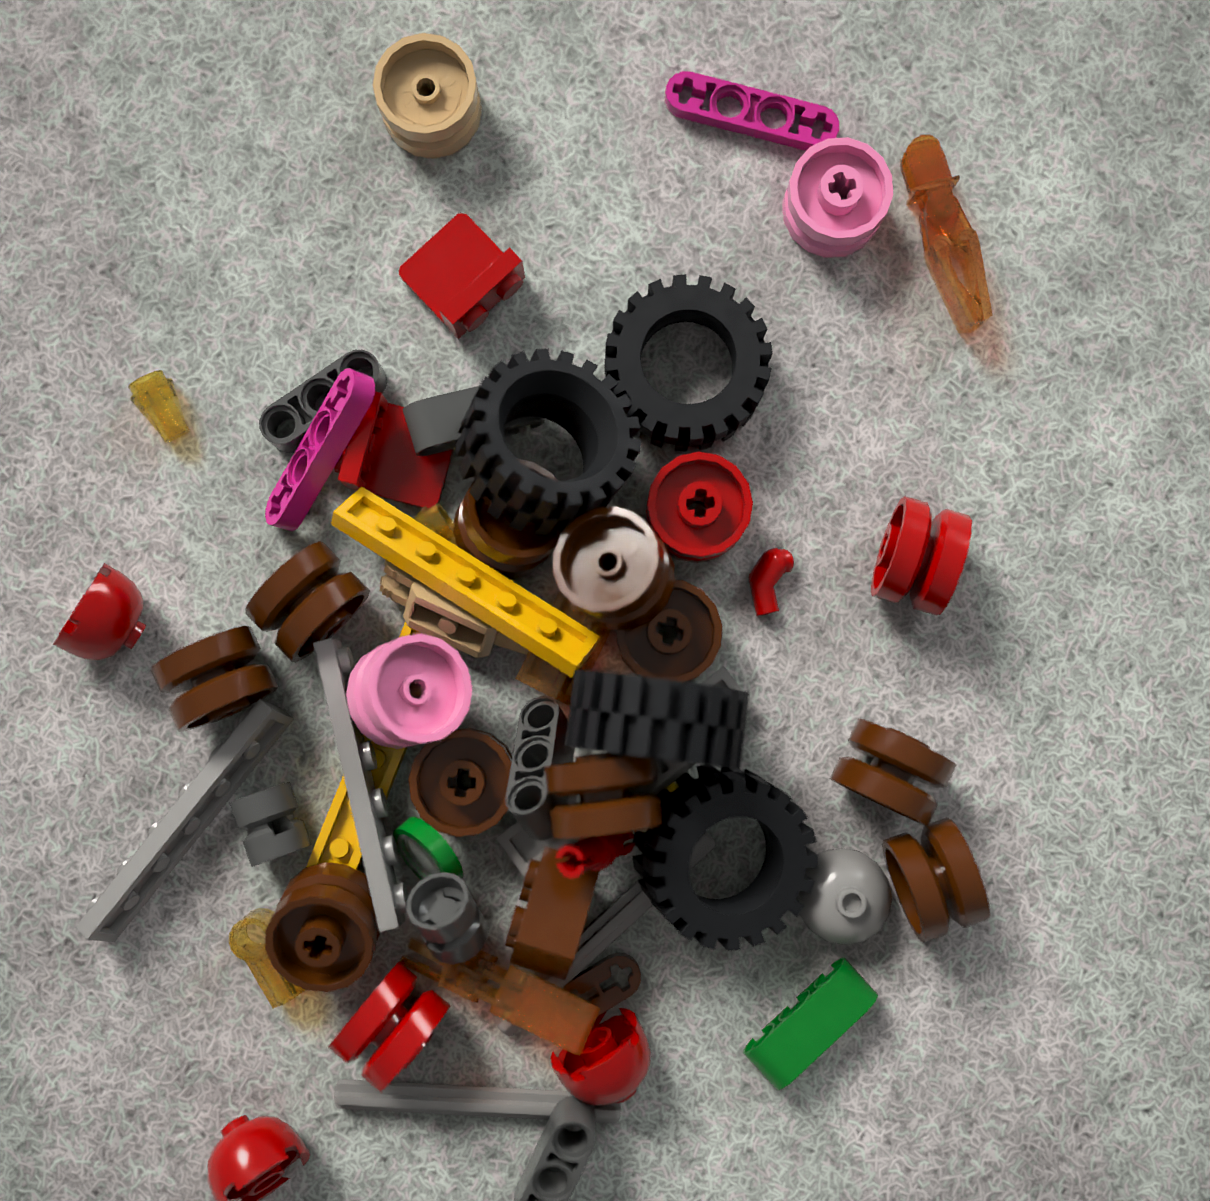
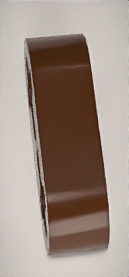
[557,952,641,1024]

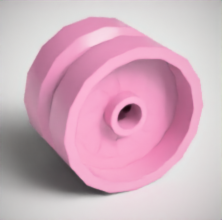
[782,137,893,258]
[346,634,473,749]

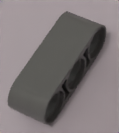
[259,349,387,453]
[402,386,545,456]
[506,696,575,841]
[514,1096,596,1201]

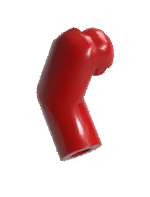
[748,548,794,616]

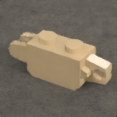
[379,559,530,658]

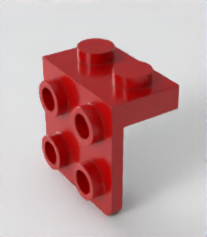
[399,213,526,339]
[334,391,454,510]

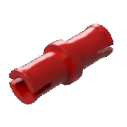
[556,831,635,878]

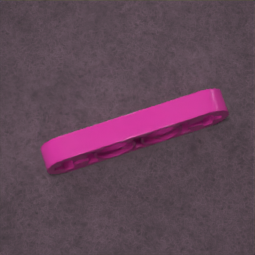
[665,71,840,151]
[265,368,375,531]

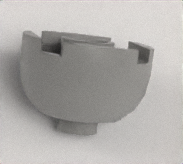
[796,848,892,945]

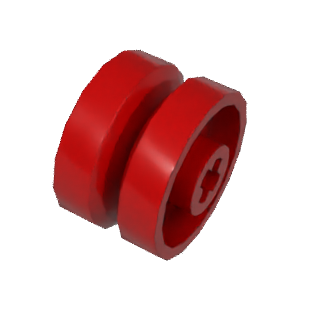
[645,452,753,563]
[871,496,972,616]
[328,961,451,1093]

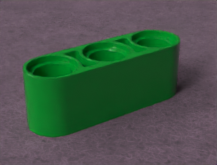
[743,957,878,1090]

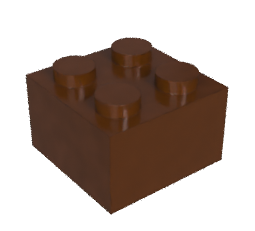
[504,846,600,980]

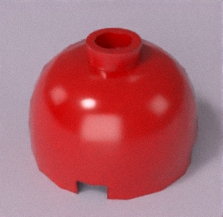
[53,563,146,660]
[550,1008,651,1105]
[207,1115,310,1201]

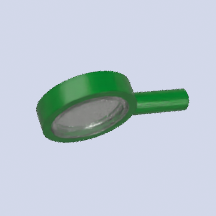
[393,817,464,880]

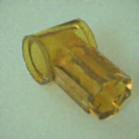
[229,908,305,1009]

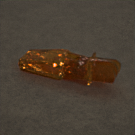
[900,135,993,333]
[399,937,601,1055]

